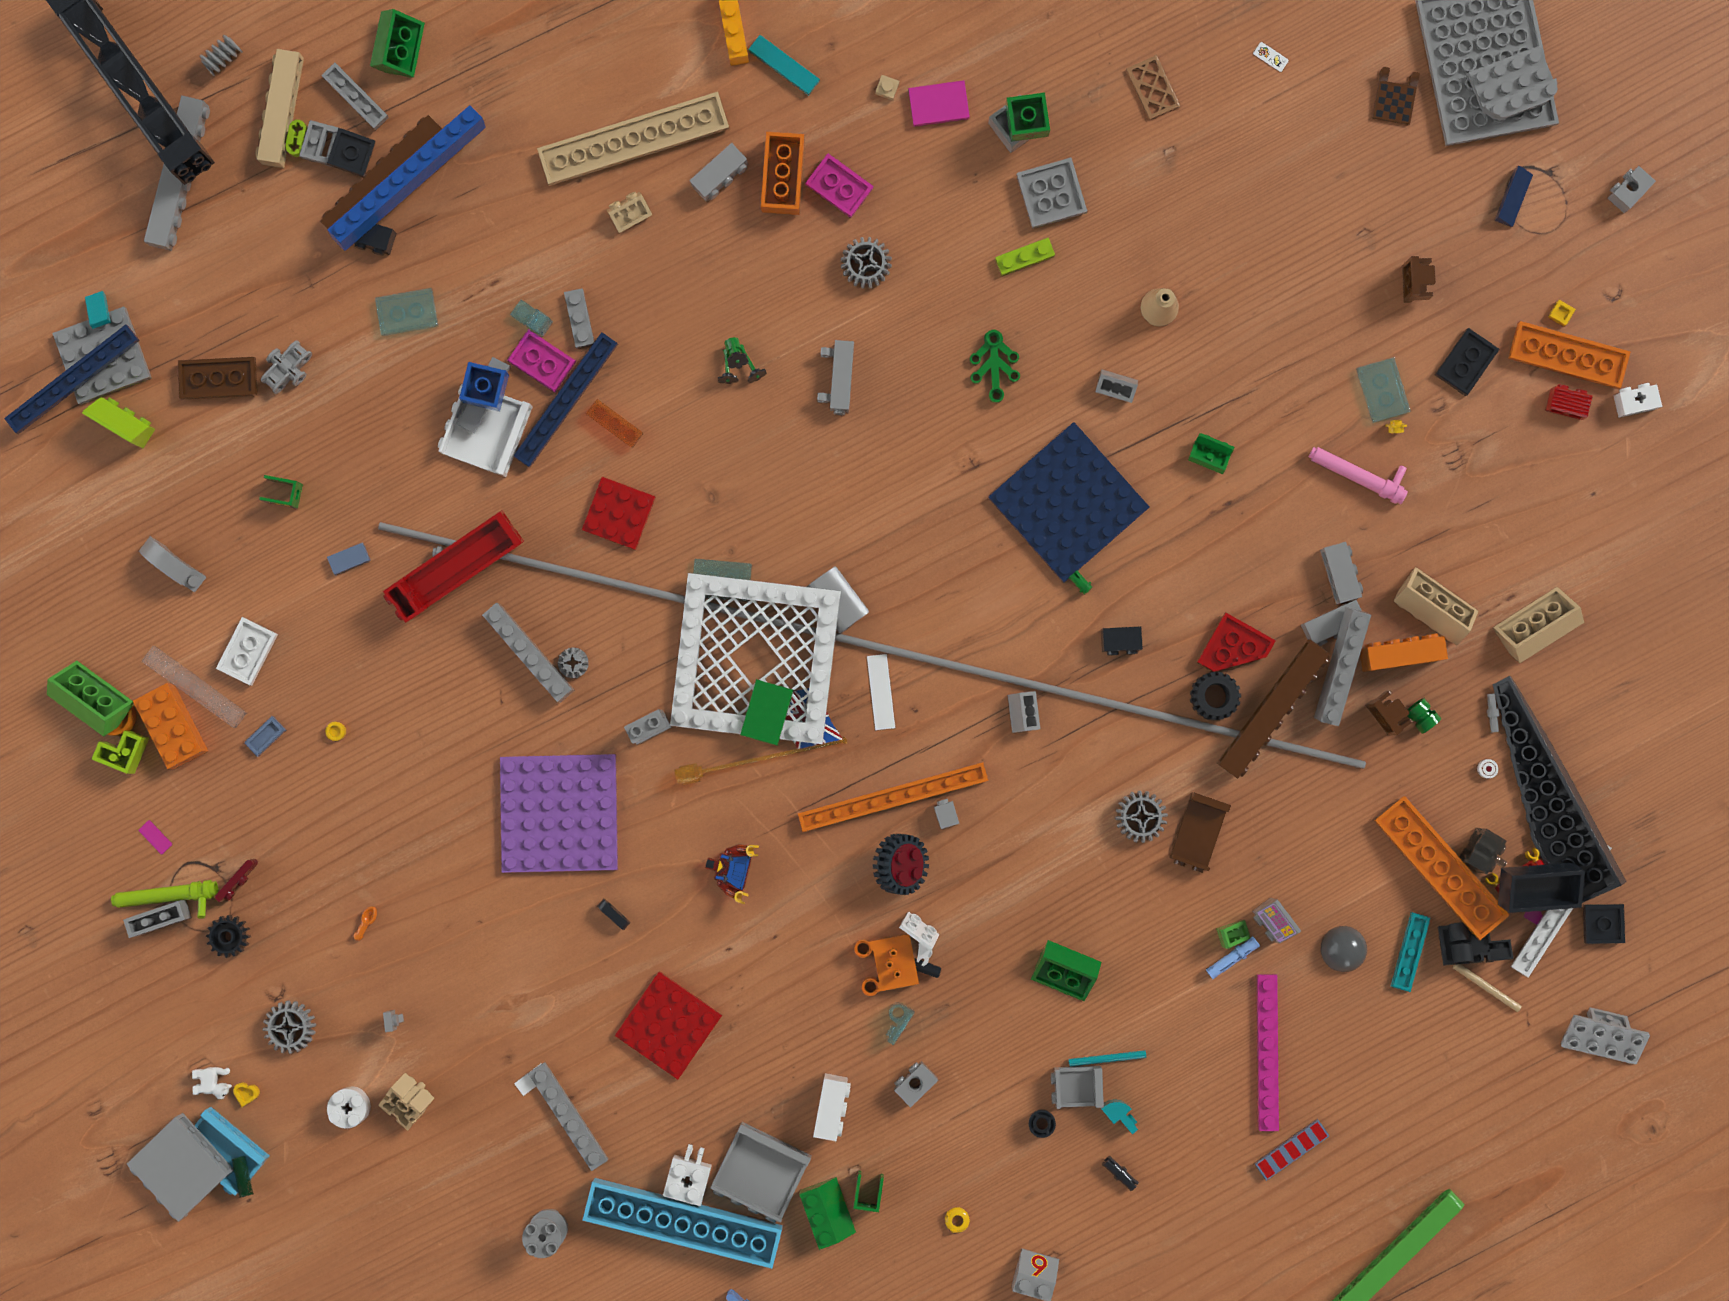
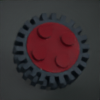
[873,833,929,895]

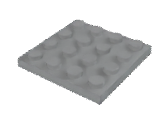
[52,307,152,405]

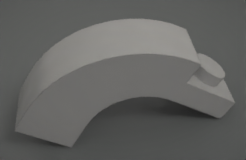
[139,536,206,592]

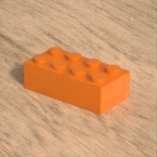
[761,132,805,215]
[1360,633,1448,672]
[133,683,208,769]

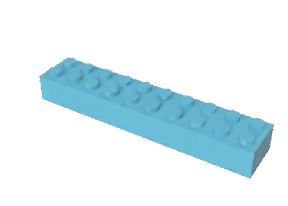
[583,1178,783,1269]

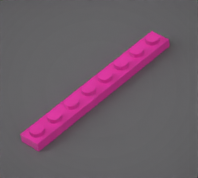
[1257,974,1279,1131]

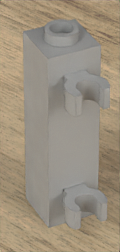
[817,340,854,415]

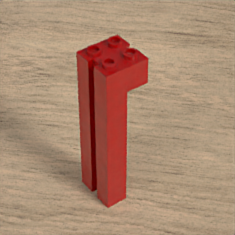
[383,510,524,623]

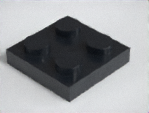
[327,128,376,177]
[1583,904,1625,944]

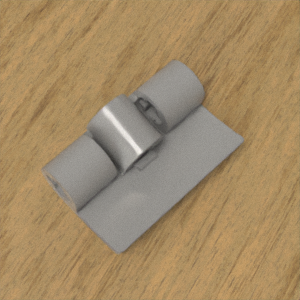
[807,567,869,634]

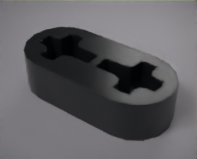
[597,898,630,930]

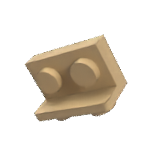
[607,192,652,233]

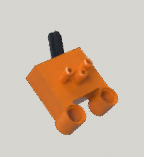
[854,933,941,996]

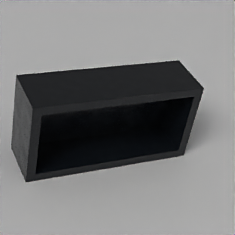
[1498,863,1585,913]

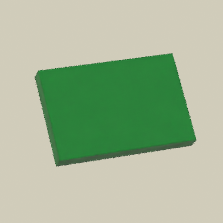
[740,679,794,746]

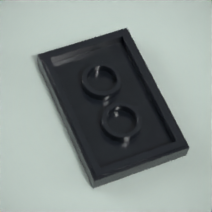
[1435,328,1500,396]

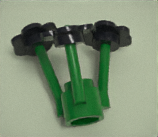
[718,337,767,384]

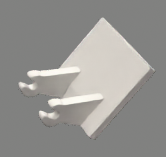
[899,912,940,966]

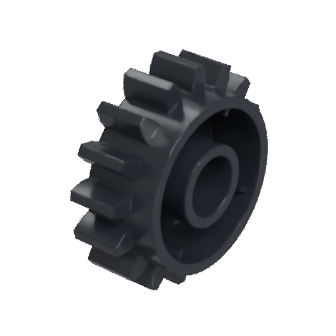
[206,915,251,958]

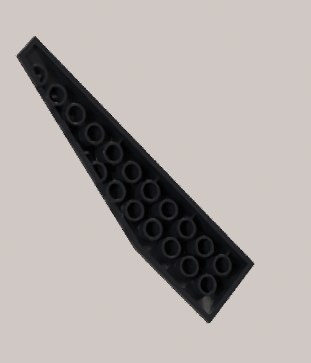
[1492,676,1627,909]

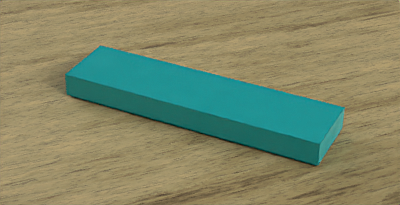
[748,35,820,96]
[1391,912,1431,992]

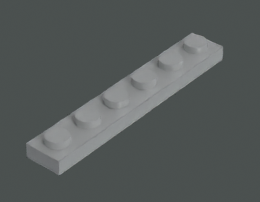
[528,1062,608,1171]

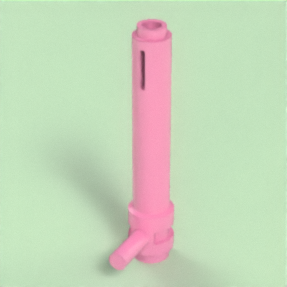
[1308,447,1408,505]

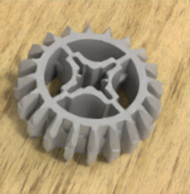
[841,237,892,289]
[1115,791,1168,843]
[263,1000,316,1054]

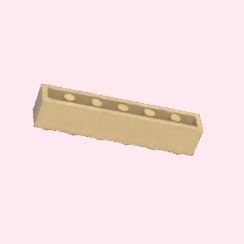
[255,49,304,168]

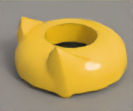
[945,1207,970,1233]

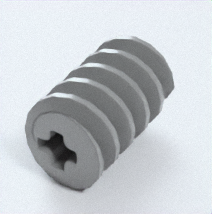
[200,35,243,76]

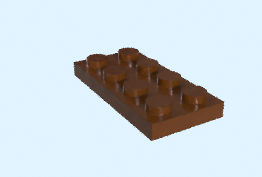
[178,357,257,399]

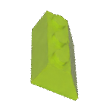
[82,397,155,448]

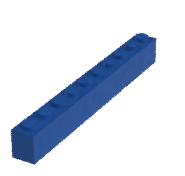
[327,105,486,251]

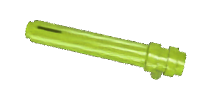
[111,880,219,919]

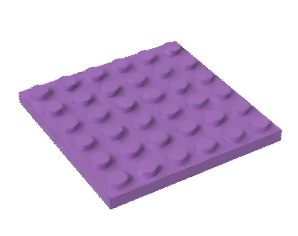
[500,754,618,873]

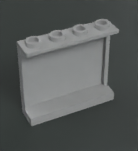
[127,1113,234,1222]
[710,1122,812,1223]

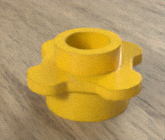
[1385,420,1407,433]

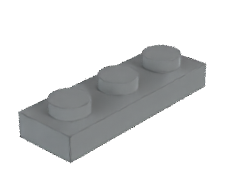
[564,288,594,349]

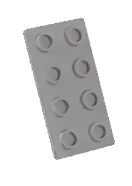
[1561,1007,1650,1064]

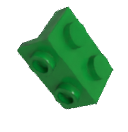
[1188,433,1235,474]

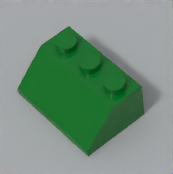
[370,9,425,78]
[1031,940,1102,1001]
[799,1177,856,1250]

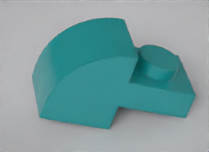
[1101,1099,1138,1134]

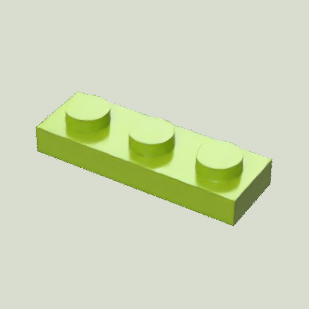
[995,237,1055,276]

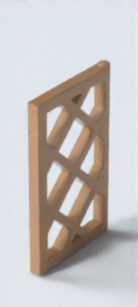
[1126,55,1181,120]

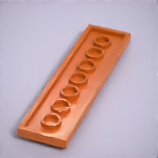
[1374,796,1510,940]

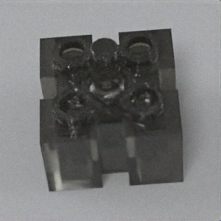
[1459,828,1507,874]

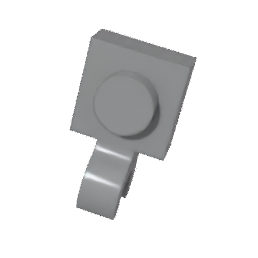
[383,1010,404,1032]

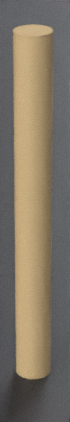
[1452,964,1522,1012]

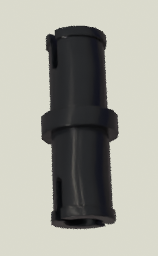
[1102,1156,1139,1191]

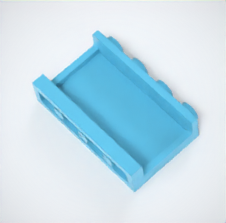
[195,1107,270,1196]

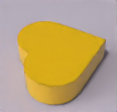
[233,1082,260,1107]

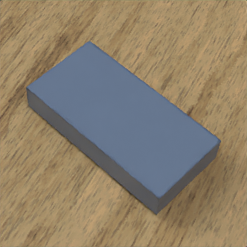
[327,543,371,575]
[244,716,286,757]

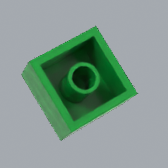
[1005,92,1050,142]

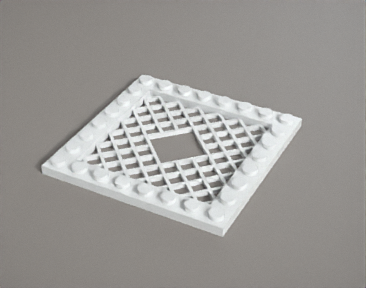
[670,573,841,744]

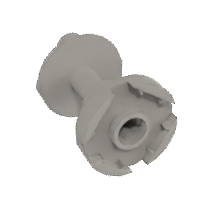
[522,1209,568,1258]

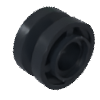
[1028,1110,1056,1138]

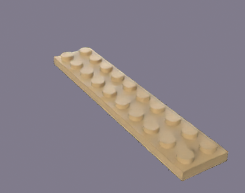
[537,92,729,186]

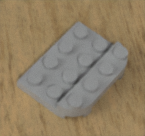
[1467,45,1558,121]

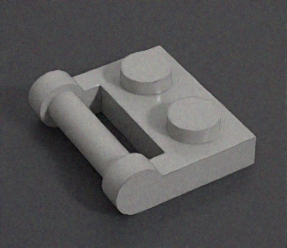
[300,120,338,167]

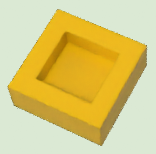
[1548,300,1576,327]

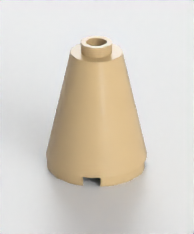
[1140,288,1179,327]

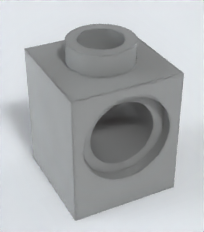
[934,799,960,829]

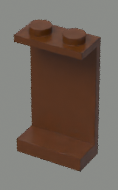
[1170,792,1231,873]

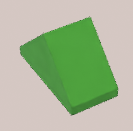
[1216,920,1251,949]

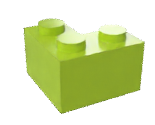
[92,731,149,774]

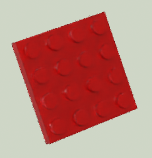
[615,971,722,1080]

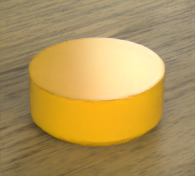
[325,722,346,741]

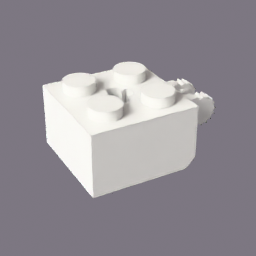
[663,1144,712,1206]

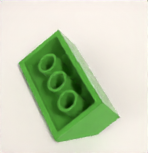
[47,661,134,737]

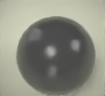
[1321,926,1367,972]

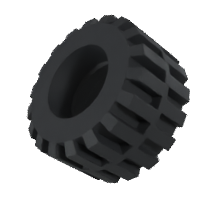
[1190,672,1241,720]

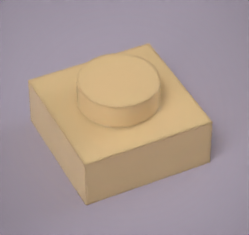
[875,75,900,101]

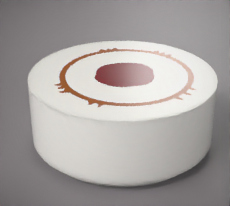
[1477,759,1498,778]

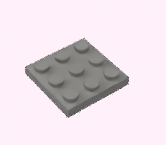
[1016,158,1087,229]

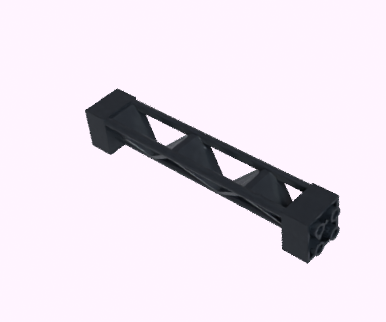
[46,0,215,185]

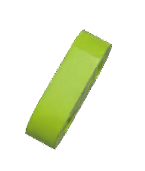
[286,120,308,157]

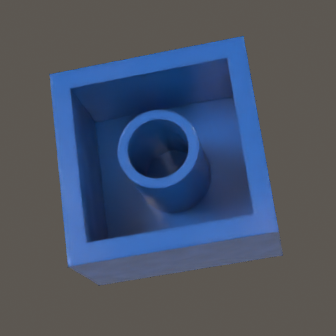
[459,362,509,412]

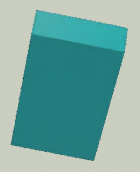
[85,291,111,329]

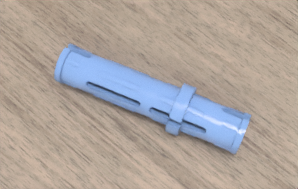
[1205,936,1260,979]

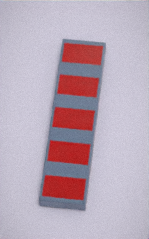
[1254,1119,1329,1181]

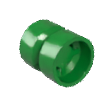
[1407,698,1442,734]

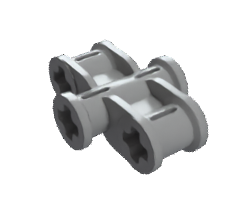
[261,340,312,394]

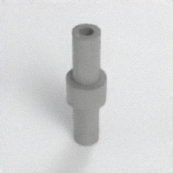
[1487,694,1499,732]

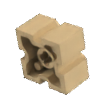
[378,1073,434,1131]

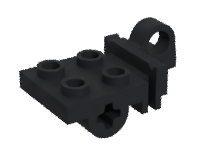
[1438,922,1513,966]

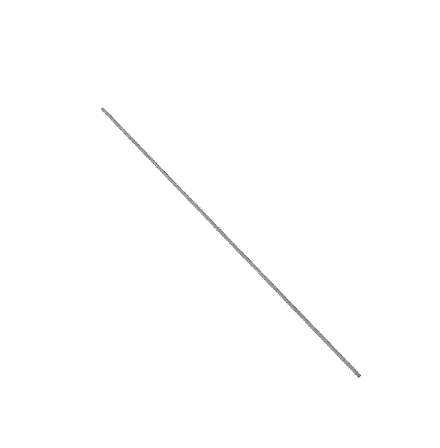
[378,522,1366,769]

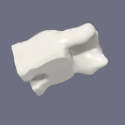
[192,1067,232,1100]

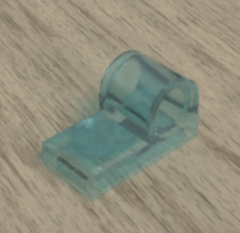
[510,300,553,337]
[886,1002,915,1045]

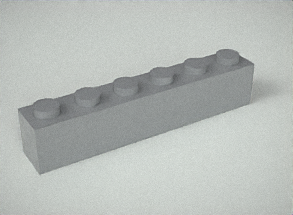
[482,603,575,703]
[1314,607,1371,726]

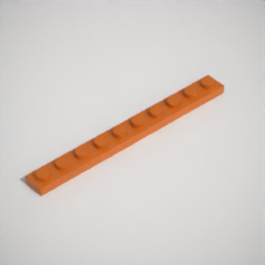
[798,762,988,832]

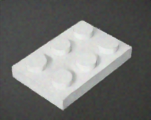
[216,617,278,686]

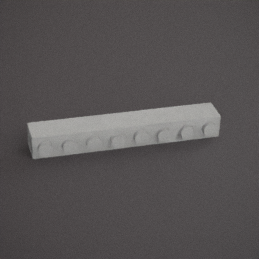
[144,95,210,251]

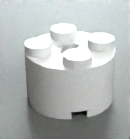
[327,1086,371,1128]

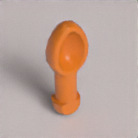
[353,906,377,941]

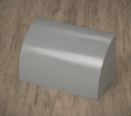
[1095,369,1138,403]
[1008,691,1040,733]

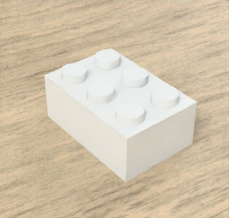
[813,1073,851,1141]

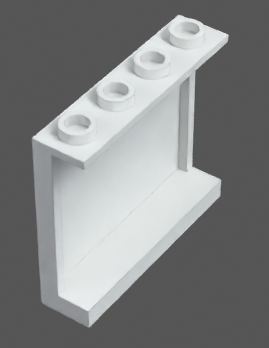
[438,384,533,477]

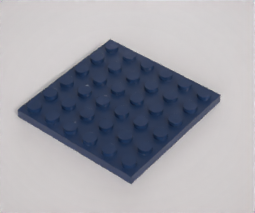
[988,422,1150,583]

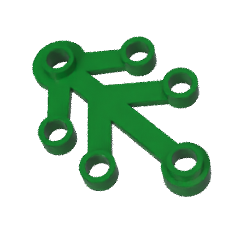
[970,330,1020,403]

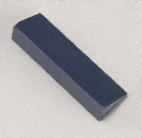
[1494,165,1533,227]

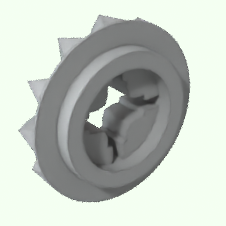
[558,647,589,678]

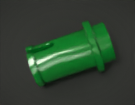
[1069,570,1093,595]

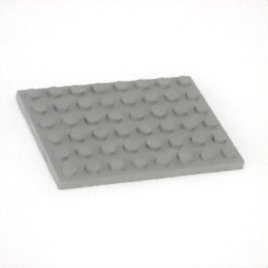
[1415,0,1559,146]

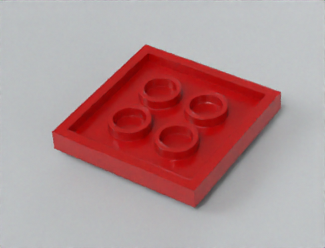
[582,477,656,550]

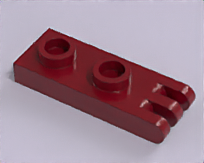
[214,859,258,903]

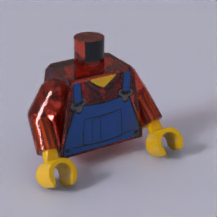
[705,844,759,904]

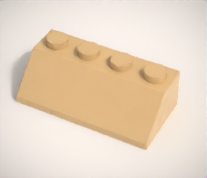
[1394,567,1478,645]
[1493,587,1584,663]

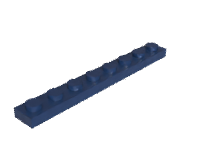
[4,324,140,434]
[514,333,618,468]

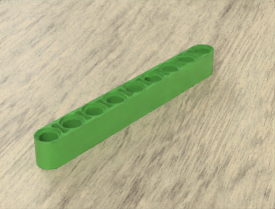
[1332,1189,1464,1301]

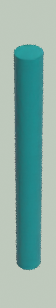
[1068,1050,1146,1067]

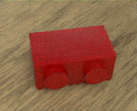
[1545,384,1593,420]

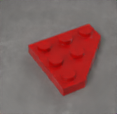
[1197,612,1276,672]

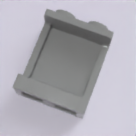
[624,709,672,745]
[1051,1066,1104,1109]

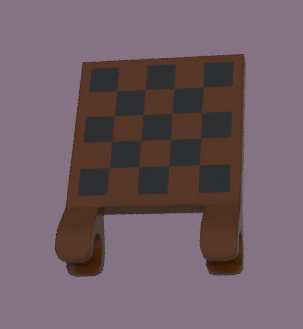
[1372,67,1420,125]

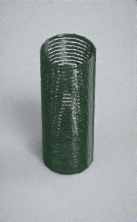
[232,1156,254,1198]

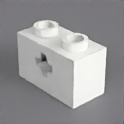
[1613,383,1662,418]

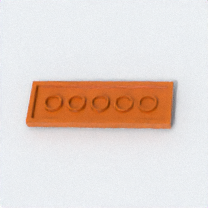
[1508,321,1631,389]

